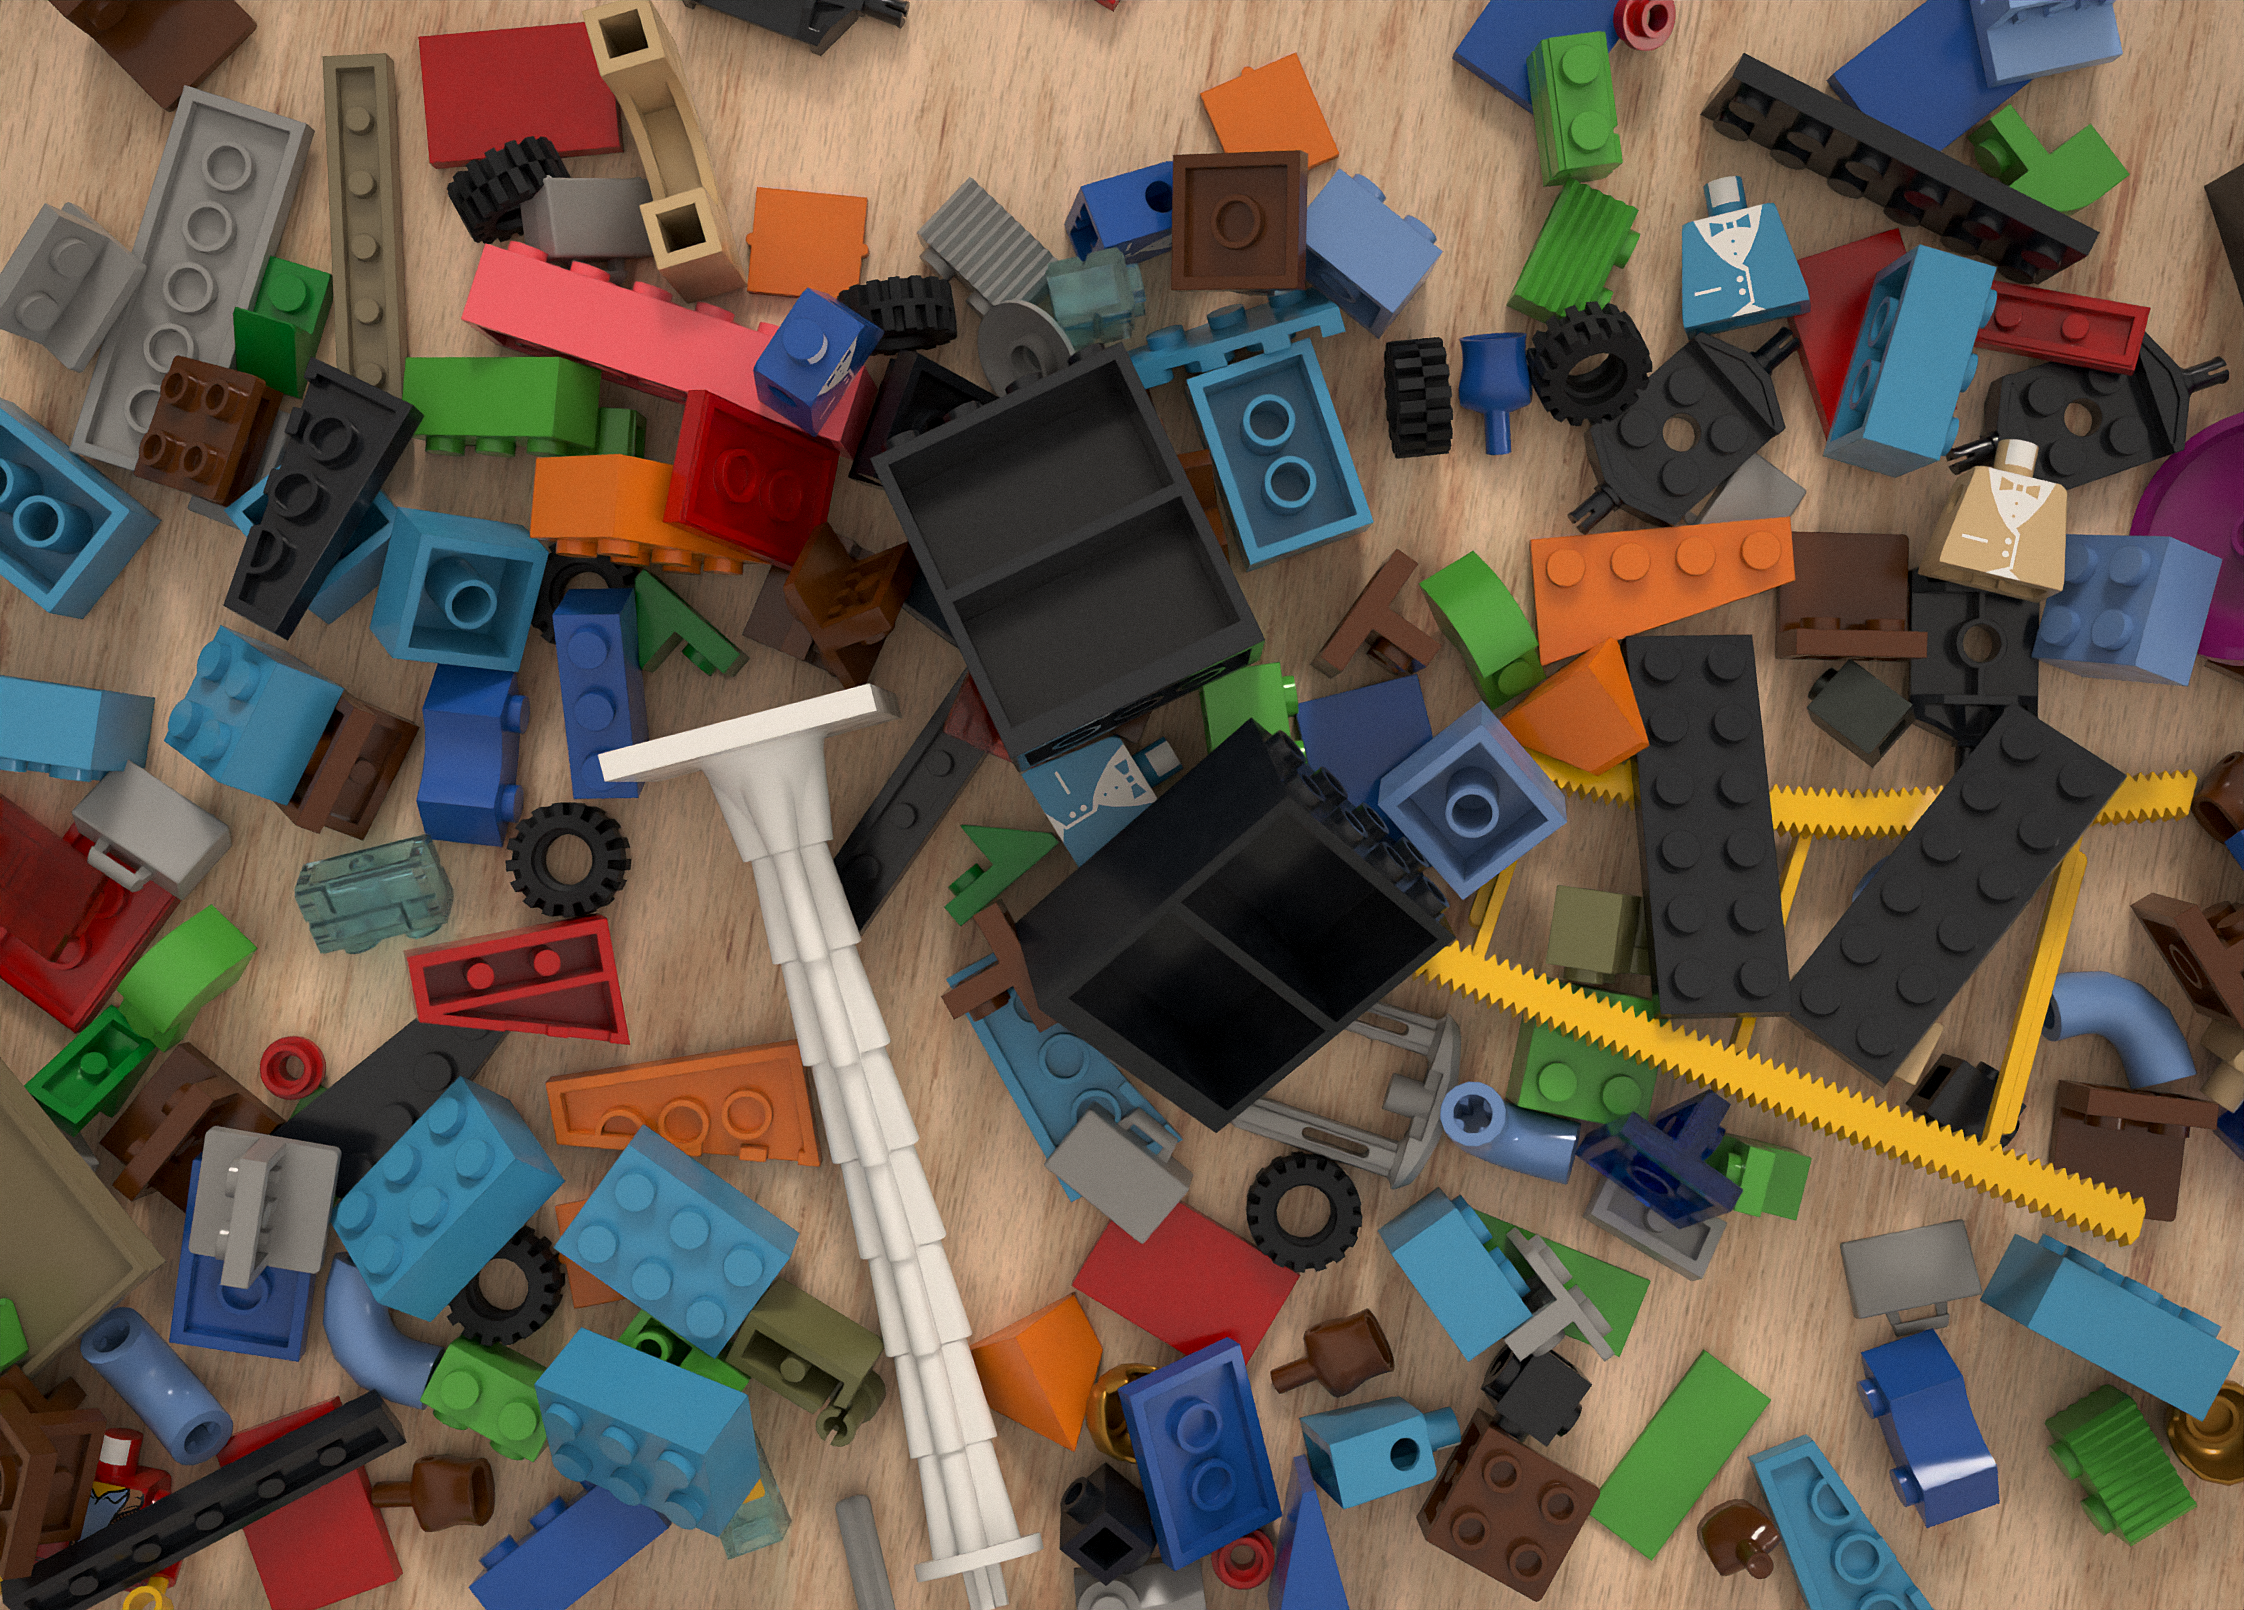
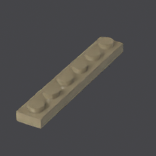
[322,53,408,399]

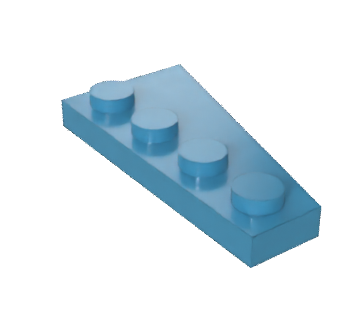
[1108,287,1346,389]
[946,952,1183,1202]
[1747,1434,1934,1610]

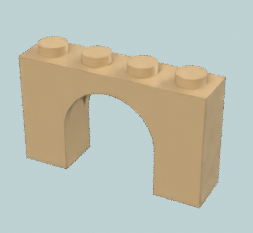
[582,0,748,304]

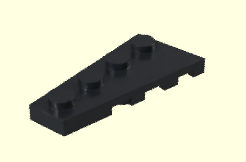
[223,356,425,641]
[271,1017,510,1200]

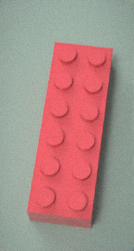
[461,241,878,461]

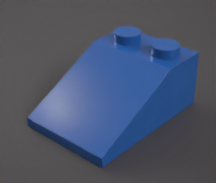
[1267,1454,1350,1610]

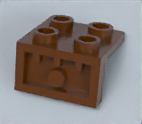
[48,0,257,112]
[1775,531,1928,662]
[2049,1080,2219,1222]
[1416,1408,1600,1602]

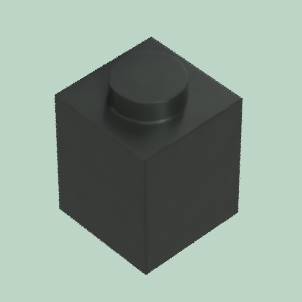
[1807,658,1915,768]

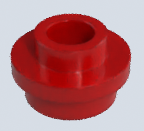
[1613,0,1676,51]
[260,1036,326,1100]
[1211,1528,1275,1590]

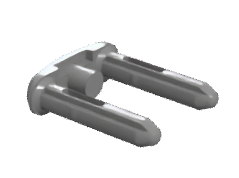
[1230,1001,1461,1190]

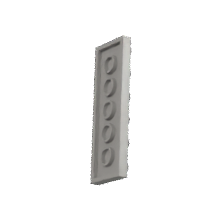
[69,85,315,471]

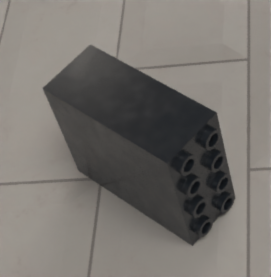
[870,341,1265,773]
[1015,717,1456,1133]

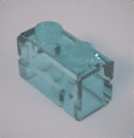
[1045,247,1146,351]
[294,833,454,954]

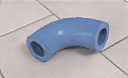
[2041,971,2197,1089]
[1440,1082,1581,1185]
[323,1252,445,1410]
[80,1307,233,1465]

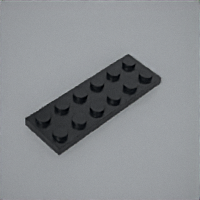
[1700,53,2100,285]
[1620,634,1793,1020]
[1785,702,2127,1088]

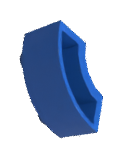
[416,663,530,847]
[1857,1328,2000,1528]

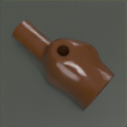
[2190,751,2244,845]
[1270,1308,1395,1398]
[371,1454,495,1532]
[1697,1499,1781,1579]

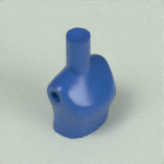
[1459,332,1533,455]

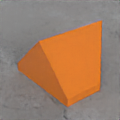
[1499,637,1650,777]
[969,1292,1103,1453]

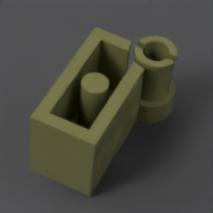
[1546,885,1650,985]
[725,1276,886,1447]

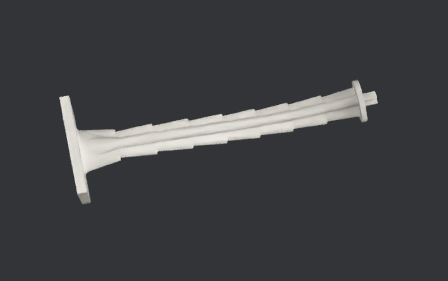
[598,683,1044,1610]

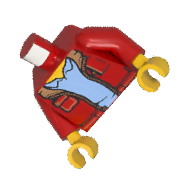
[0,1428,184,1610]

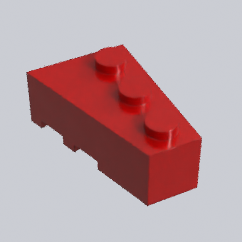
[403,913,630,1045]

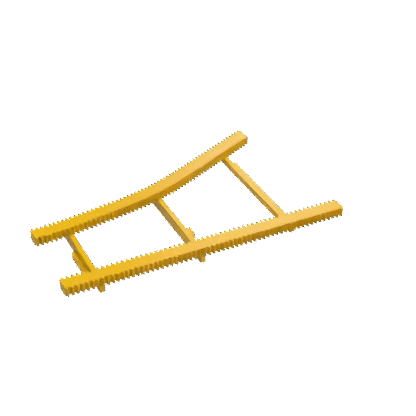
[1412,745,2198,1247]

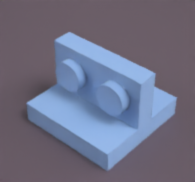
[1969,0,2123,88]

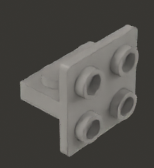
[0,202,147,373]
[189,1126,341,1289]
[1503,1227,1615,1362]

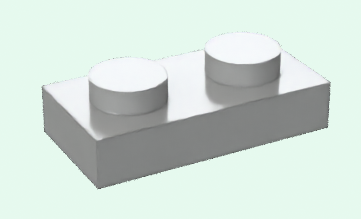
[1582,1158,1727,1281]

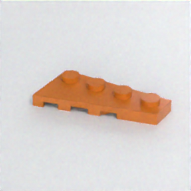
[1529,516,1795,666]
[545,1039,823,1167]

